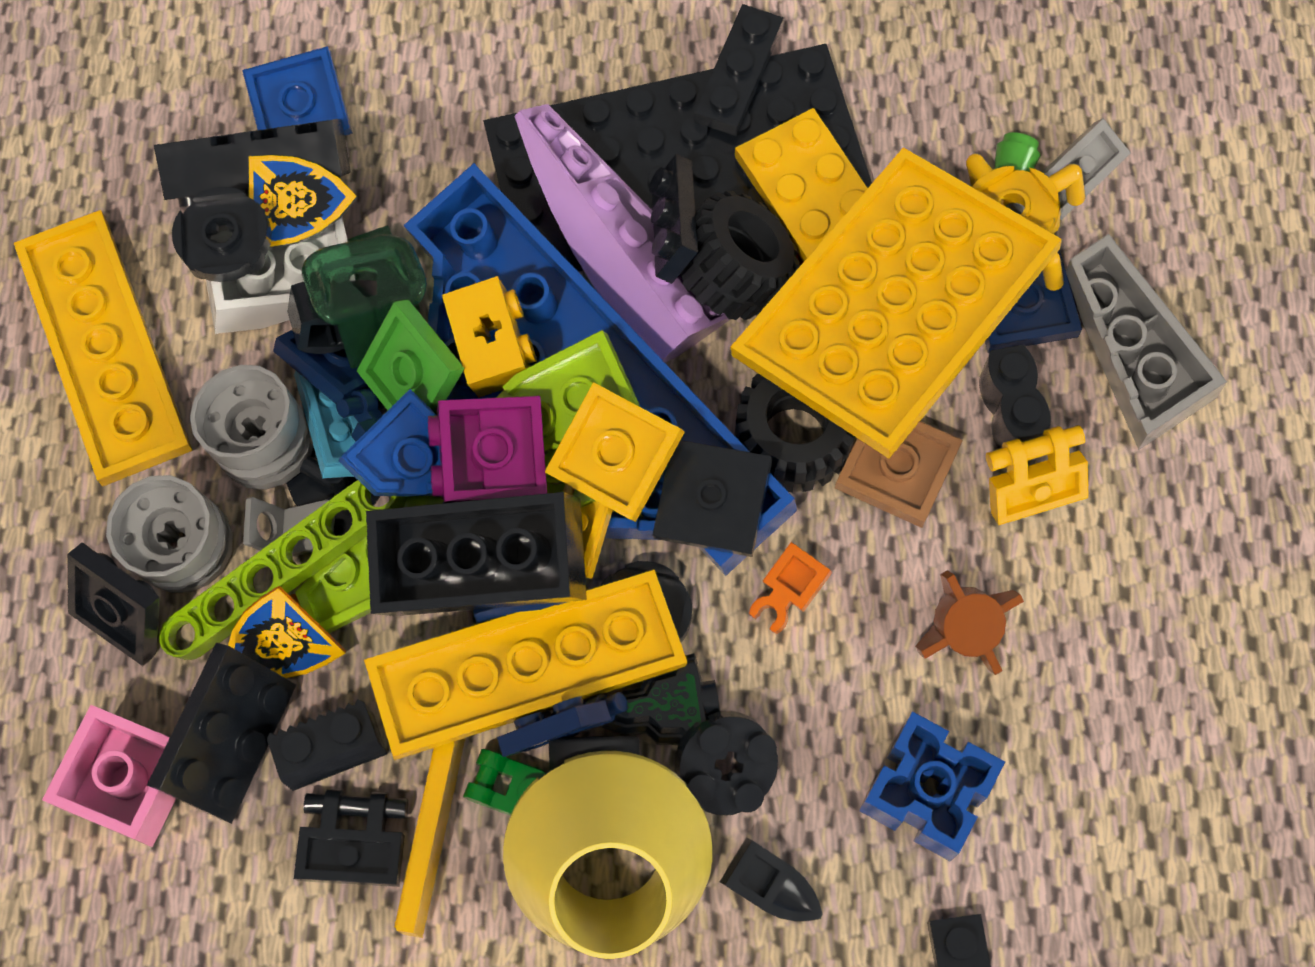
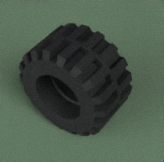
[679,191,799,320]
[735,374,855,492]

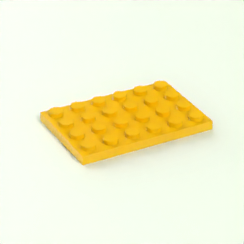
[730,147,1062,459]

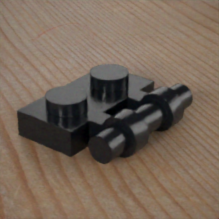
[293,789,408,887]

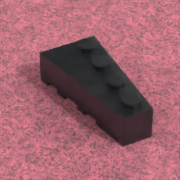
[154,119,351,207]

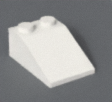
[206,216,355,334]

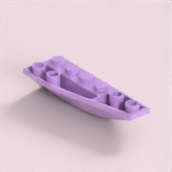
[515,104,731,363]

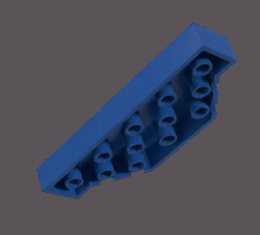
[404,163,797,576]

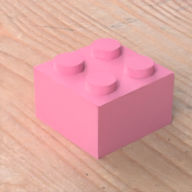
[42,705,176,847]

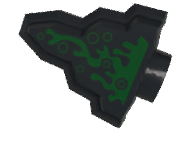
[600,653,720,745]

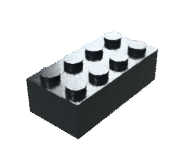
[366,492,587,616]

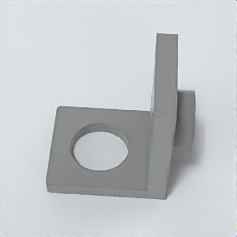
[243,497,335,557]

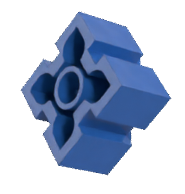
[859,711,1005,861]

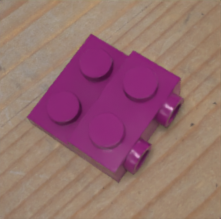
[428,396,547,504]

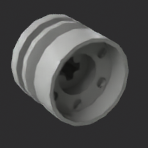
[190,365,313,490]
[106,475,233,593]

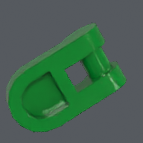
[463,749,547,816]

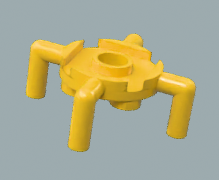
[966,153,1085,291]

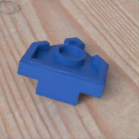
[338,389,442,497]

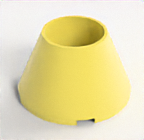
[503,751,713,959]

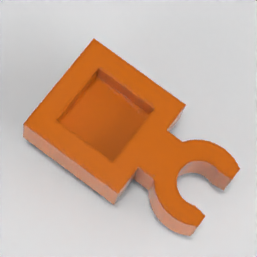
[749,542,832,634]

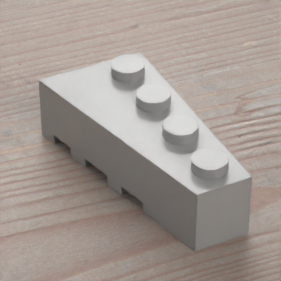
[1066,234,1227,450]

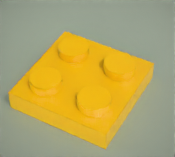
[545,382,685,522]

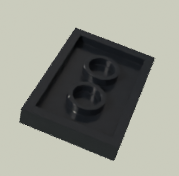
[147,642,297,824]

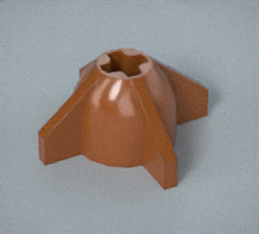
[915,570,1024,675]

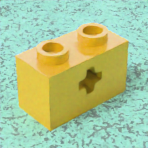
[442,276,537,398]

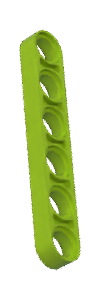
[159,480,407,660]

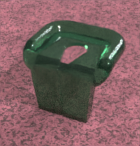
[301,234,427,369]

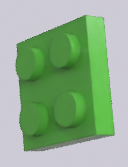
[357,299,465,415]

